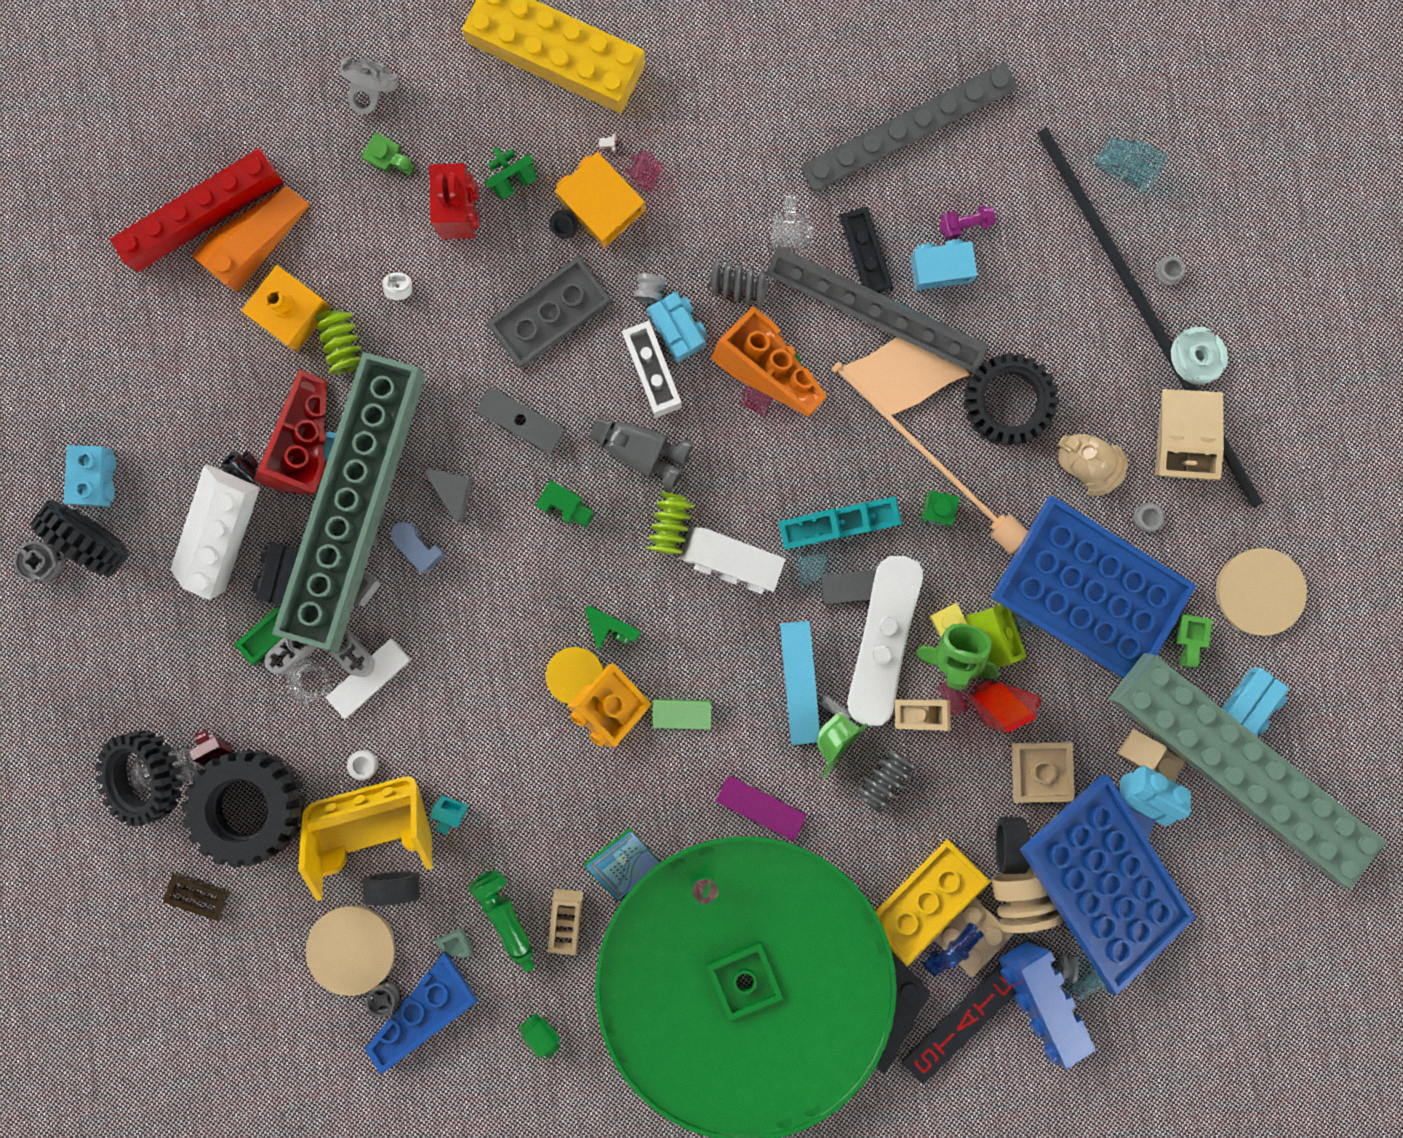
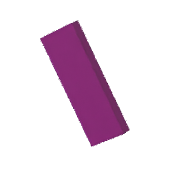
[715,774,807,841]

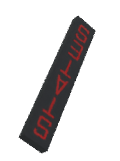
[901,937,1034,1084]

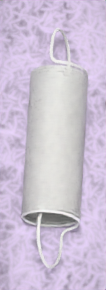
[817,694,857,724]

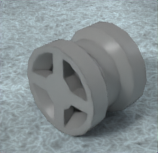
[633,273,666,304]

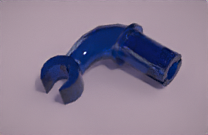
[922,923,984,976]

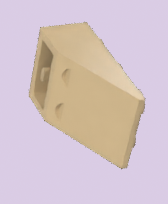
[1154,389,1224,480]

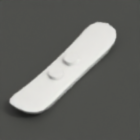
[847,556,923,726]

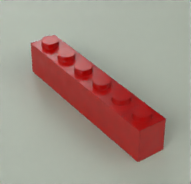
[110,148,284,272]

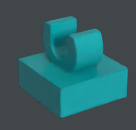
[430,795,469,835]

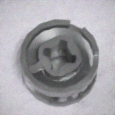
[13,541,64,583]

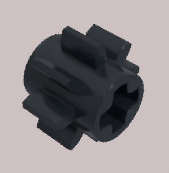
[221,451,258,483]

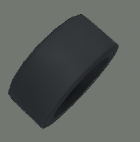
[995,817,1030,874]
[362,871,420,906]

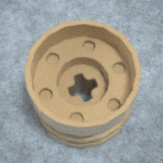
[991,867,1064,933]

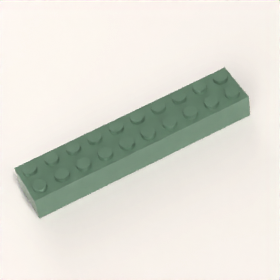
[272,352,426,653]
[1108,653,1387,889]

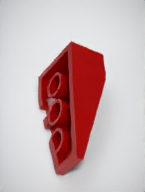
[253,369,327,495]
[968,679,1042,733]

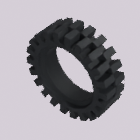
[963,353,1059,446]
[30,500,129,577]
[96,730,182,827]

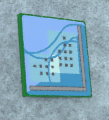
[583,828,661,901]

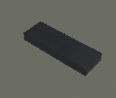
[839,206,894,293]

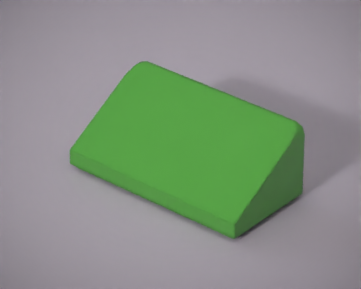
[653,699,712,730]

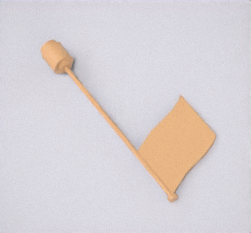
[831,337,1028,555]

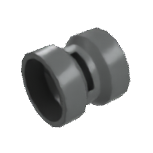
[365,981,401,1018]

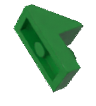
[585,605,642,650]

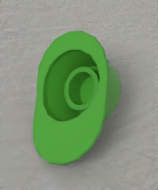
[817,713,868,780]

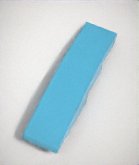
[780,621,820,745]

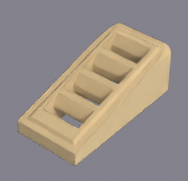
[548,889,583,955]

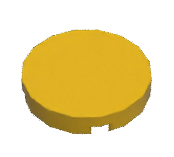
[546,647,603,704]

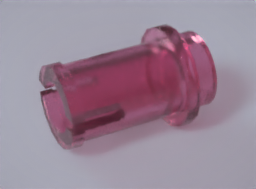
[936,681,969,717]

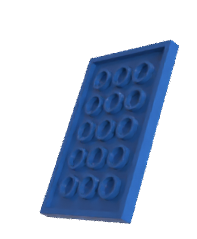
[990,496,1197,679]
[1020,775,1196,995]

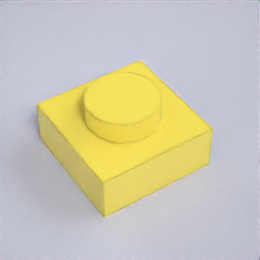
[929,603,967,639]

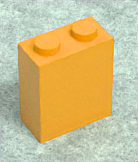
[555,151,646,248]

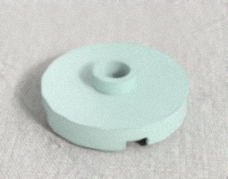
[1171,327,1228,385]

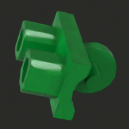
[484,147,538,200]

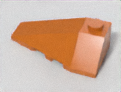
[192,186,310,292]

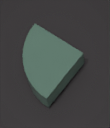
[434,927,474,958]

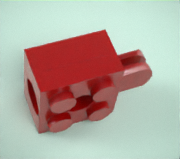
[429,163,480,239]

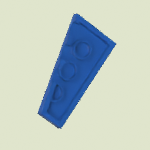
[365,952,479,1074]

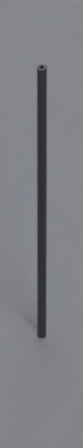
[1037,127,1263,508]

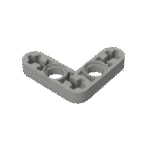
[264,628,374,677]

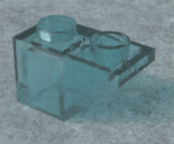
[1094,138,1169,191]

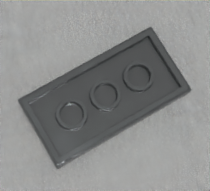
[486,255,613,370]

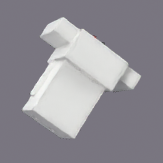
[599,134,618,153]

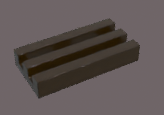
[163,873,231,921]

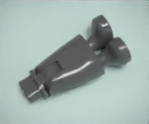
[589,417,694,492]

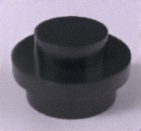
[550,209,579,239]

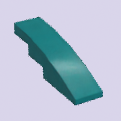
[778,496,903,550]

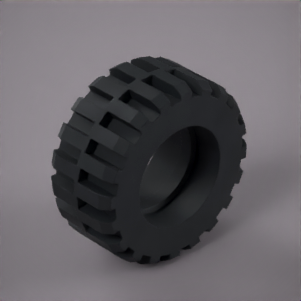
[182,750,306,868]

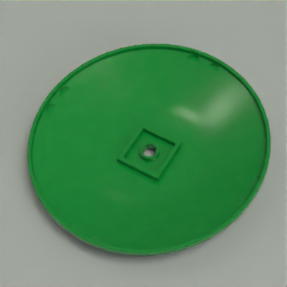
[595,836,896,1138]

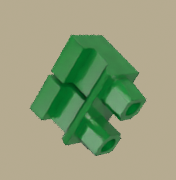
[535,480,595,529]

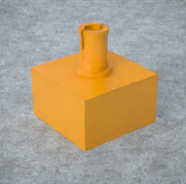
[241,265,332,352]

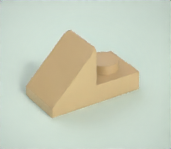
[895,699,951,731]
[1117,729,1185,781]

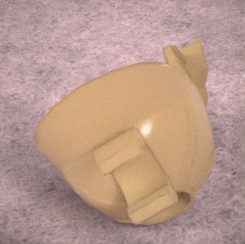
[1058,434,1128,496]

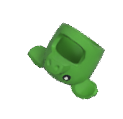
[915,623,1000,690]

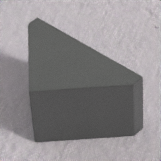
[424,469,474,523]

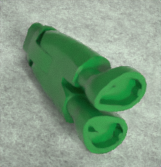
[468,869,535,973]

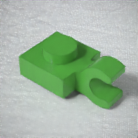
[361,132,415,176]
[1176,614,1212,668]

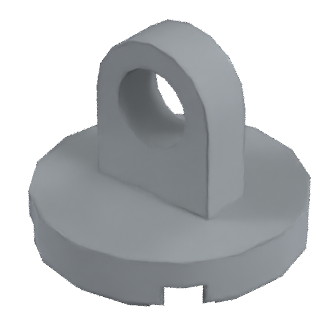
[339,57,398,115]

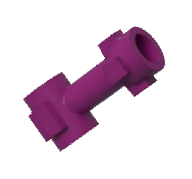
[939,205,996,240]

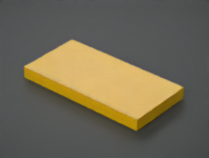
[875,839,991,967]

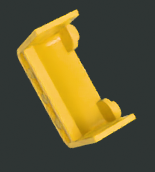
[298,776,433,901]

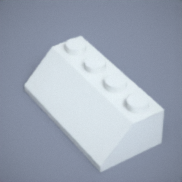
[170,464,260,600]

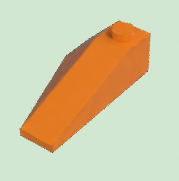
[711,306,827,417]

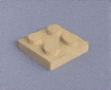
[1012,742,1075,803]
[934,898,1013,978]

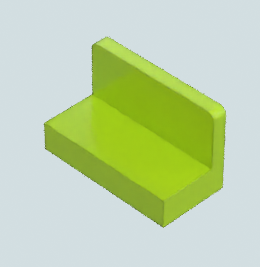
[965,604,1027,668]

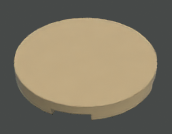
[1216,548,1307,636]
[306,905,395,996]

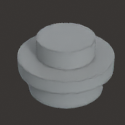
[1155,256,1185,286]

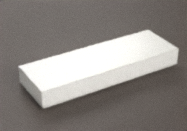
[325,639,412,719]

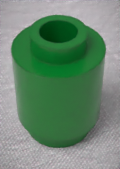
[518,1012,561,1059]

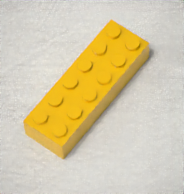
[462,0,646,114]

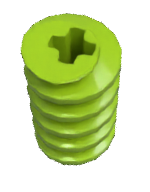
[315,310,362,375]
[646,492,694,555]

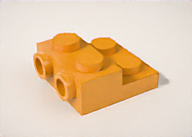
[567,664,652,748]

